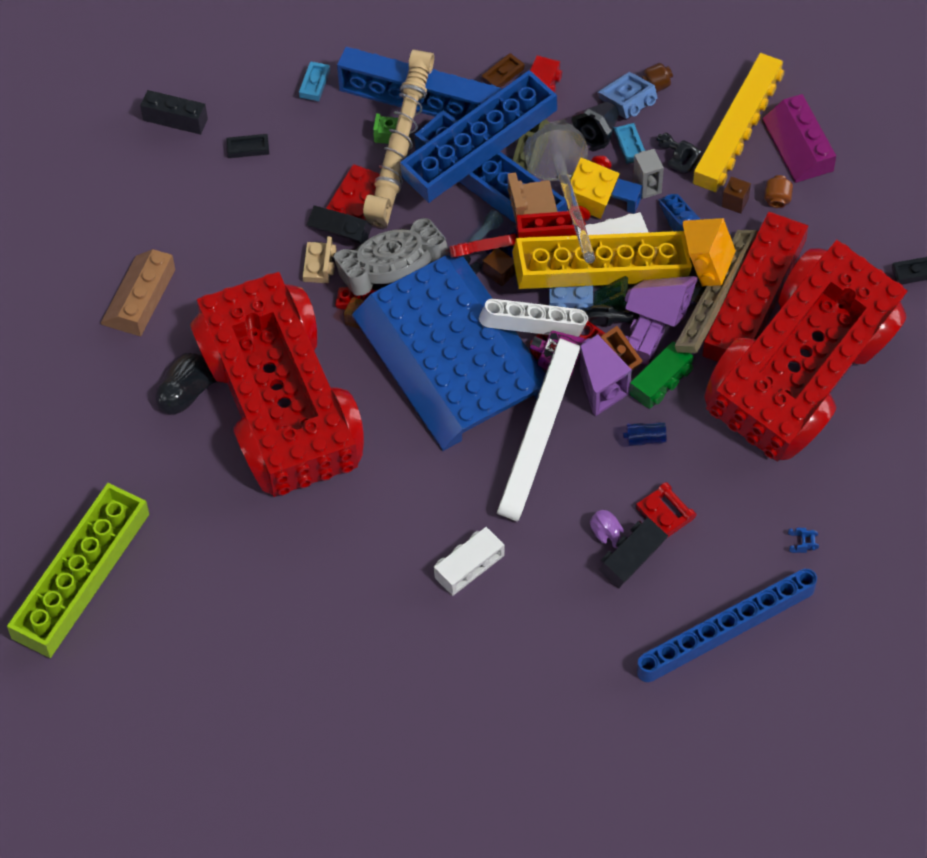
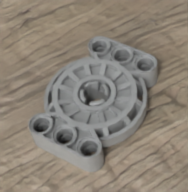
[334,218,450,296]

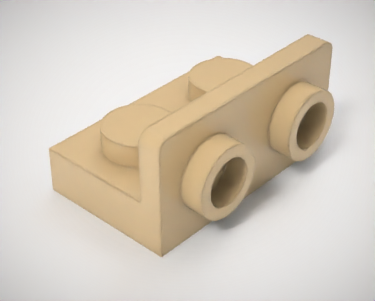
[303,237,336,283]

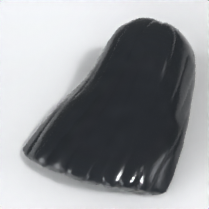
[155,353,218,415]

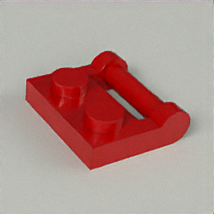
[636,482,697,539]

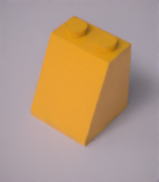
[682,218,736,286]

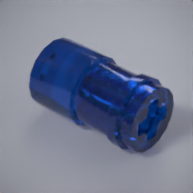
[623,422,667,446]

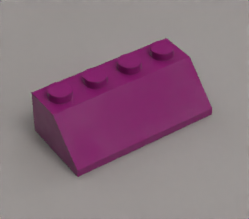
[762,94,836,183]

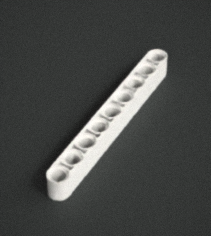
[496,338,580,522]

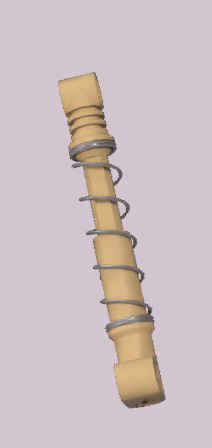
[363,49,434,229]

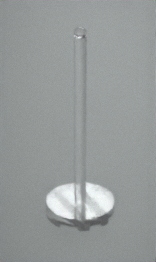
[524,123,595,263]

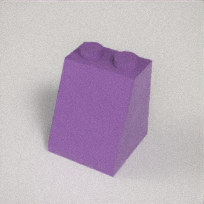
[625,276,698,327]
[580,335,632,417]

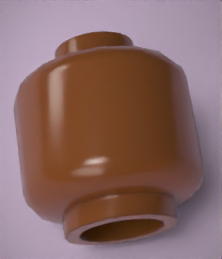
[764,175,793,208]

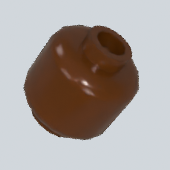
[641,63,673,93]

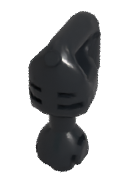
[656,132,701,173]

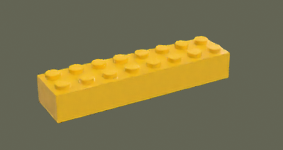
[512,231,692,289]

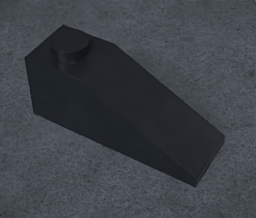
[307,205,373,244]

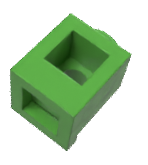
[374,114,398,144]

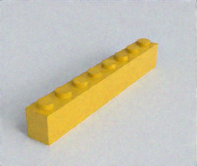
[693,53,784,192]

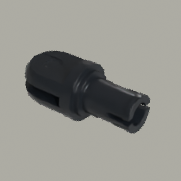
[585,305,633,326]

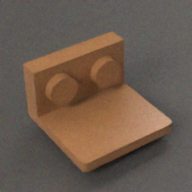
[508,172,558,221]

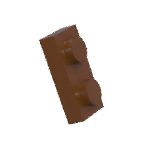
[481,53,525,88]

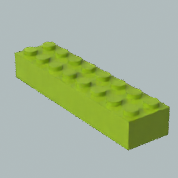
[7,483,149,659]

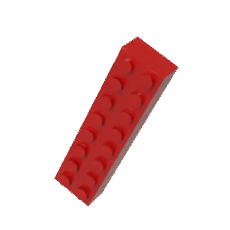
[703,211,809,362]

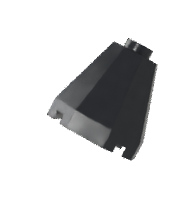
[570,102,619,152]

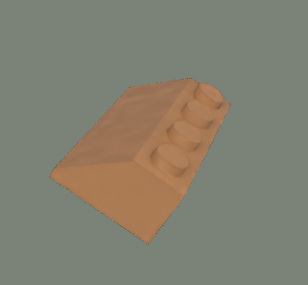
[101,249,175,337]

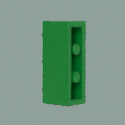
[629,342,693,410]

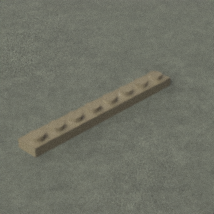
[675,230,758,353]

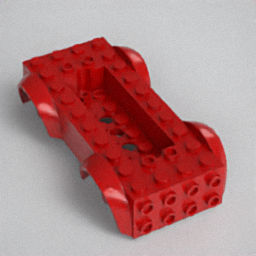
[705,239,908,462]
[190,272,364,497]

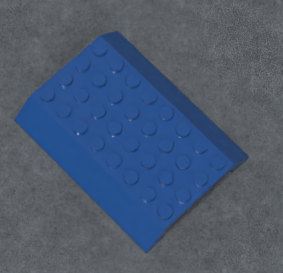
[352,255,546,451]

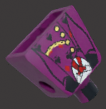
[530,331,586,379]

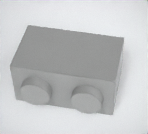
[633,149,664,199]

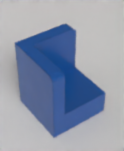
[612,179,642,214]

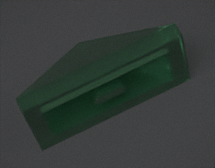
[593,276,628,310]

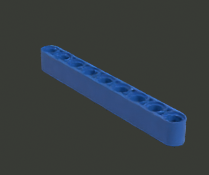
[637,569,817,682]

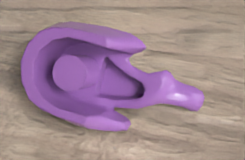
[590,510,624,548]

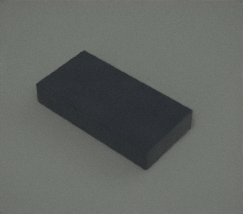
[226,134,270,158]

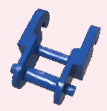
[788,528,819,553]

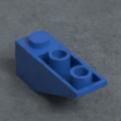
[658,194,701,231]

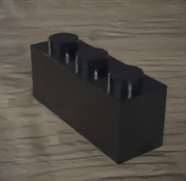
[140,90,208,135]
[599,517,668,589]

